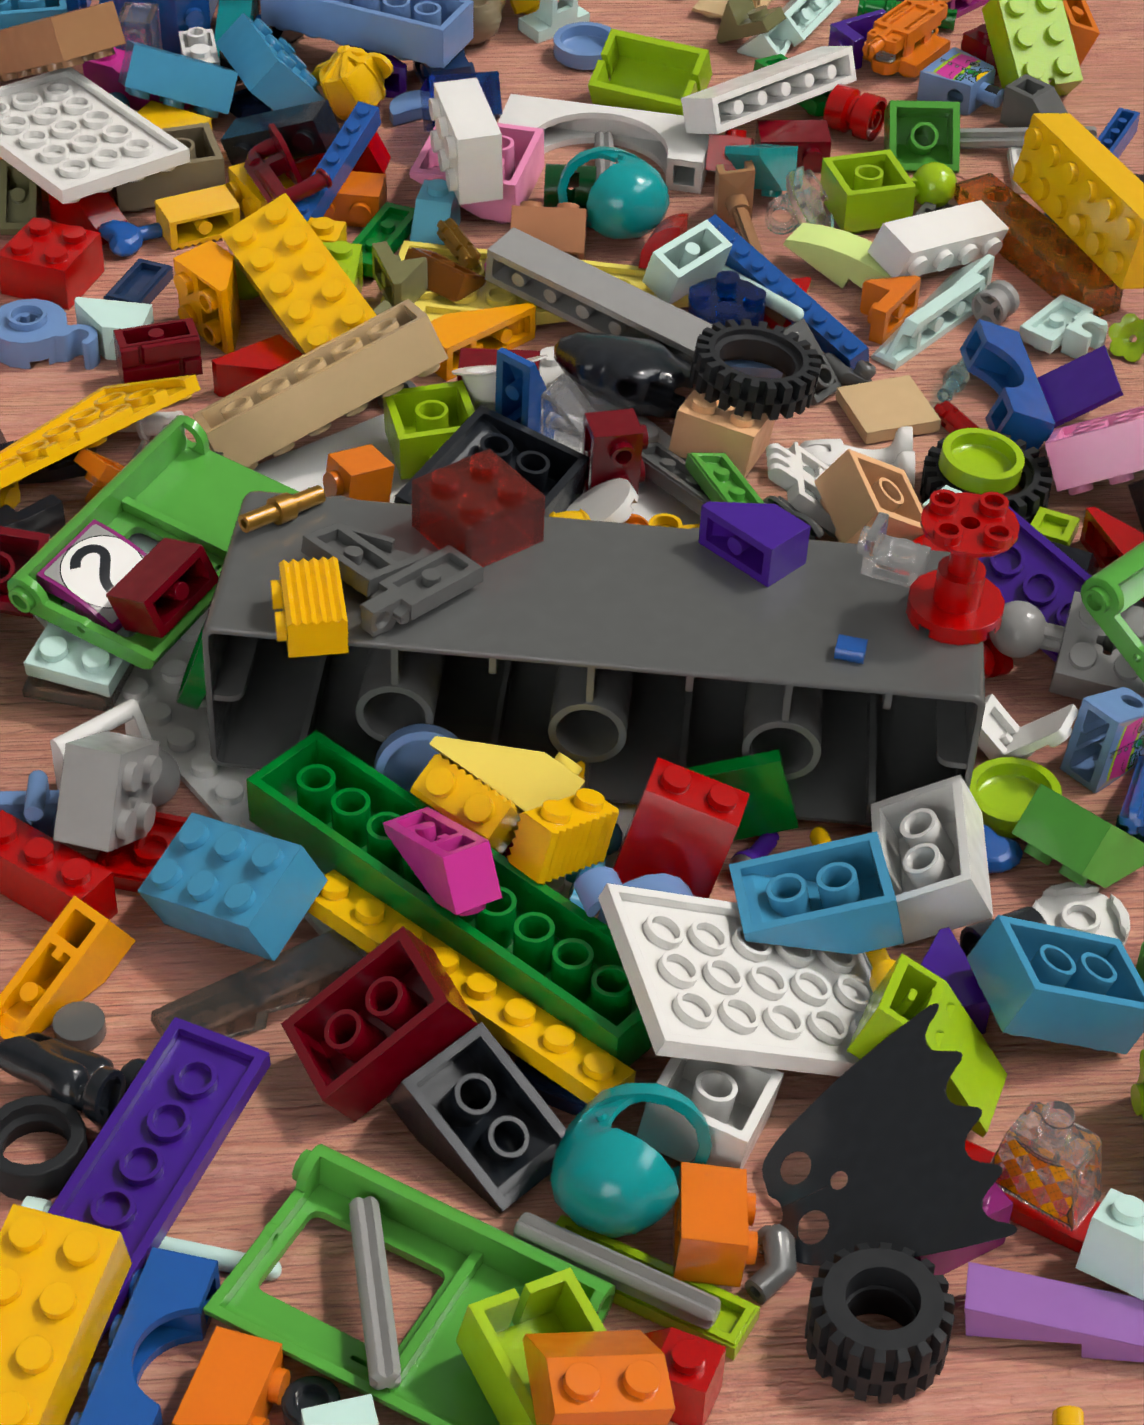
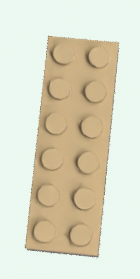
[192,299,449,470]

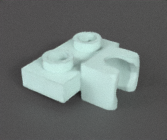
[1019,294,1108,359]

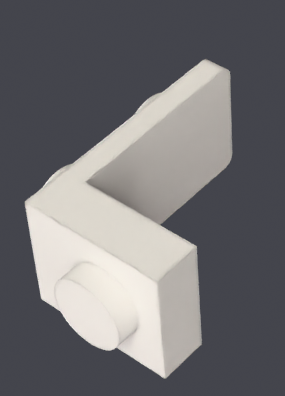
[978,694,1079,760]

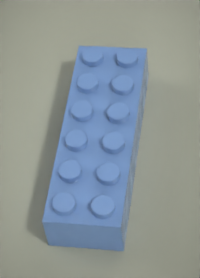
[260,0,473,68]

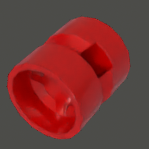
[823,84,887,142]

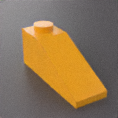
[431,303,536,381]
[0,896,136,1040]

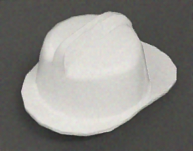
[452,355,548,410]

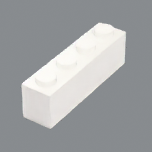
[868,200,1009,277]

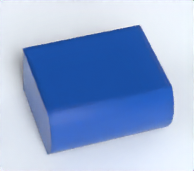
[834,634,868,664]

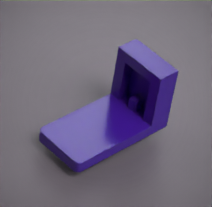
[828,9,887,70]

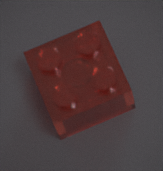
[412,448,545,567]

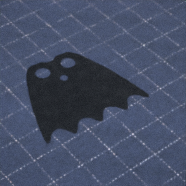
[762,1003,1017,1266]

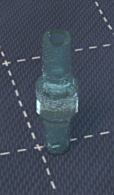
[937,357,970,402]

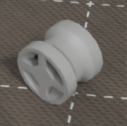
[971,280,1020,325]

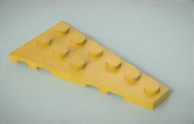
[0,374,201,489]

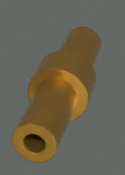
[238,485,326,533]

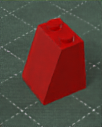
[613,757,750,898]

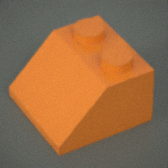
[523,1330,675,1425]

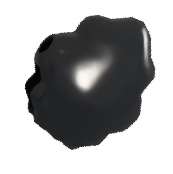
[554,332,694,418]

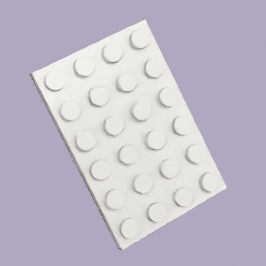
[0,67,190,204]
[598,883,873,1077]

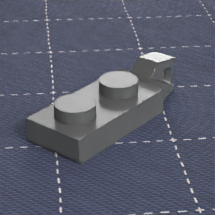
[360,545,484,637]

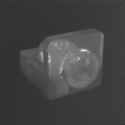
[857,512,932,588]

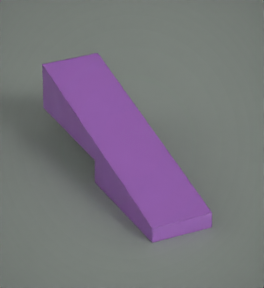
[965,1262,1144,1362]

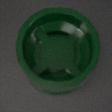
[544,164,597,209]

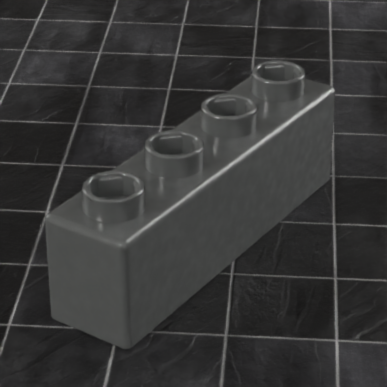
[202,491,986,826]

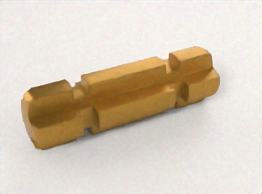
[437,218,481,269]

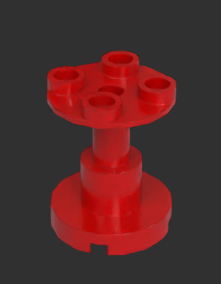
[906,489,1020,645]

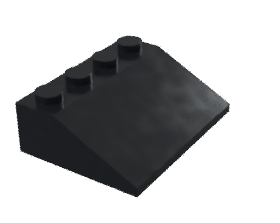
[394,405,590,517]

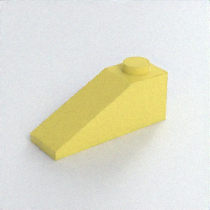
[430,736,585,812]

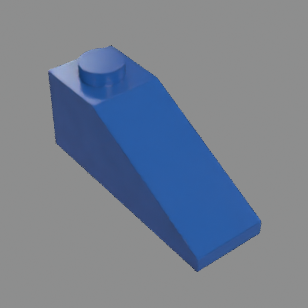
[495,347,557,441]

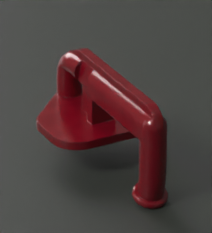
[244,123,332,204]

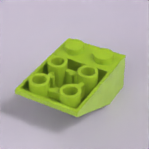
[847,953,1008,1137]

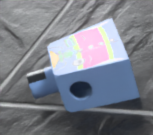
[917,47,1004,115]
[1060,687,1144,793]

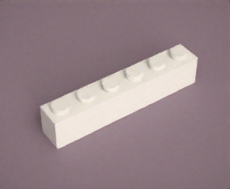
[681,46,857,134]

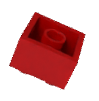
[0,217,105,310]

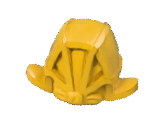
[312,45,394,121]

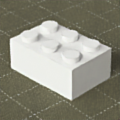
[429,77,503,205]
[870,774,993,946]

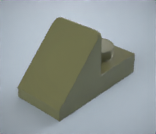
[716,0,786,43]
[0,160,43,235]
[372,241,428,307]

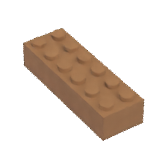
[0,1,126,82]

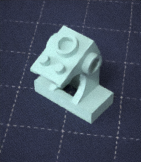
[518,0,590,43]

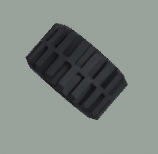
[804,1242,955,1403]

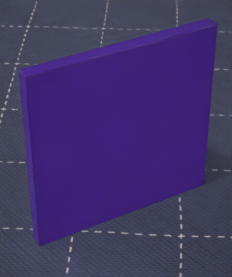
[1037,345,1124,428]

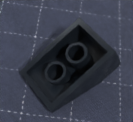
[386,1022,567,1214]

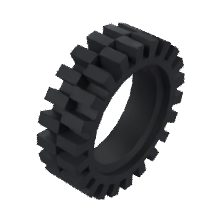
[690,319,822,420]
[920,433,1053,524]

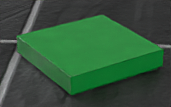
[687,749,799,841]

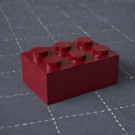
[281,926,478,1122]

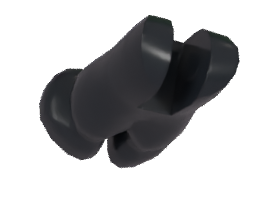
[0,1032,146,1127]

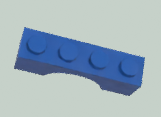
[960,319,1055,451]
[69,1247,221,1425]

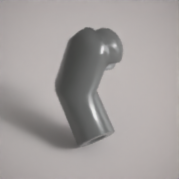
[824,352,876,386]

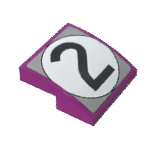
[36,519,147,633]

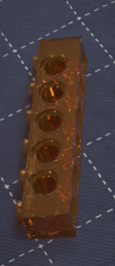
[953,173,1124,317]

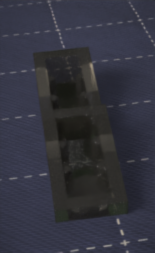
[150,929,363,1038]

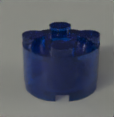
[688,271,766,327]

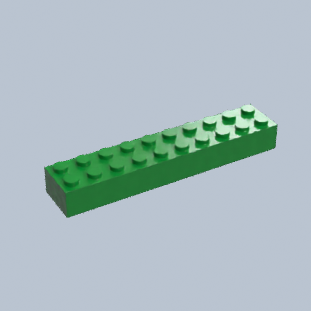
[246,730,652,1066]

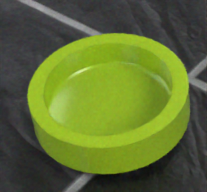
[938,428,1025,494]
[969,757,1062,838]

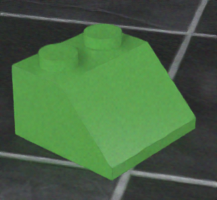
[884,100,960,173]
[1012,784,1144,888]

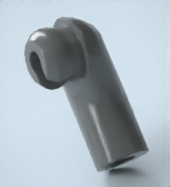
[745,1224,797,1304]

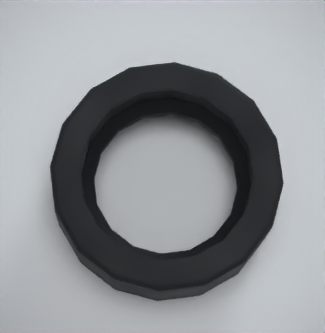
[0,1095,89,1201]

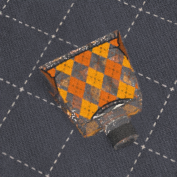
[990,1101,1102,1233]

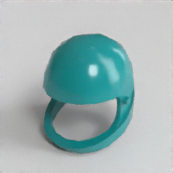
[557,146,670,239]
[550,1083,713,1238]

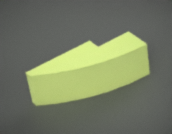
[783,223,891,289]

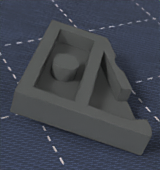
[301,522,434,597]

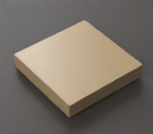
[835,375,941,444]

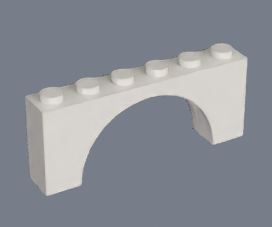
[498,94,709,194]

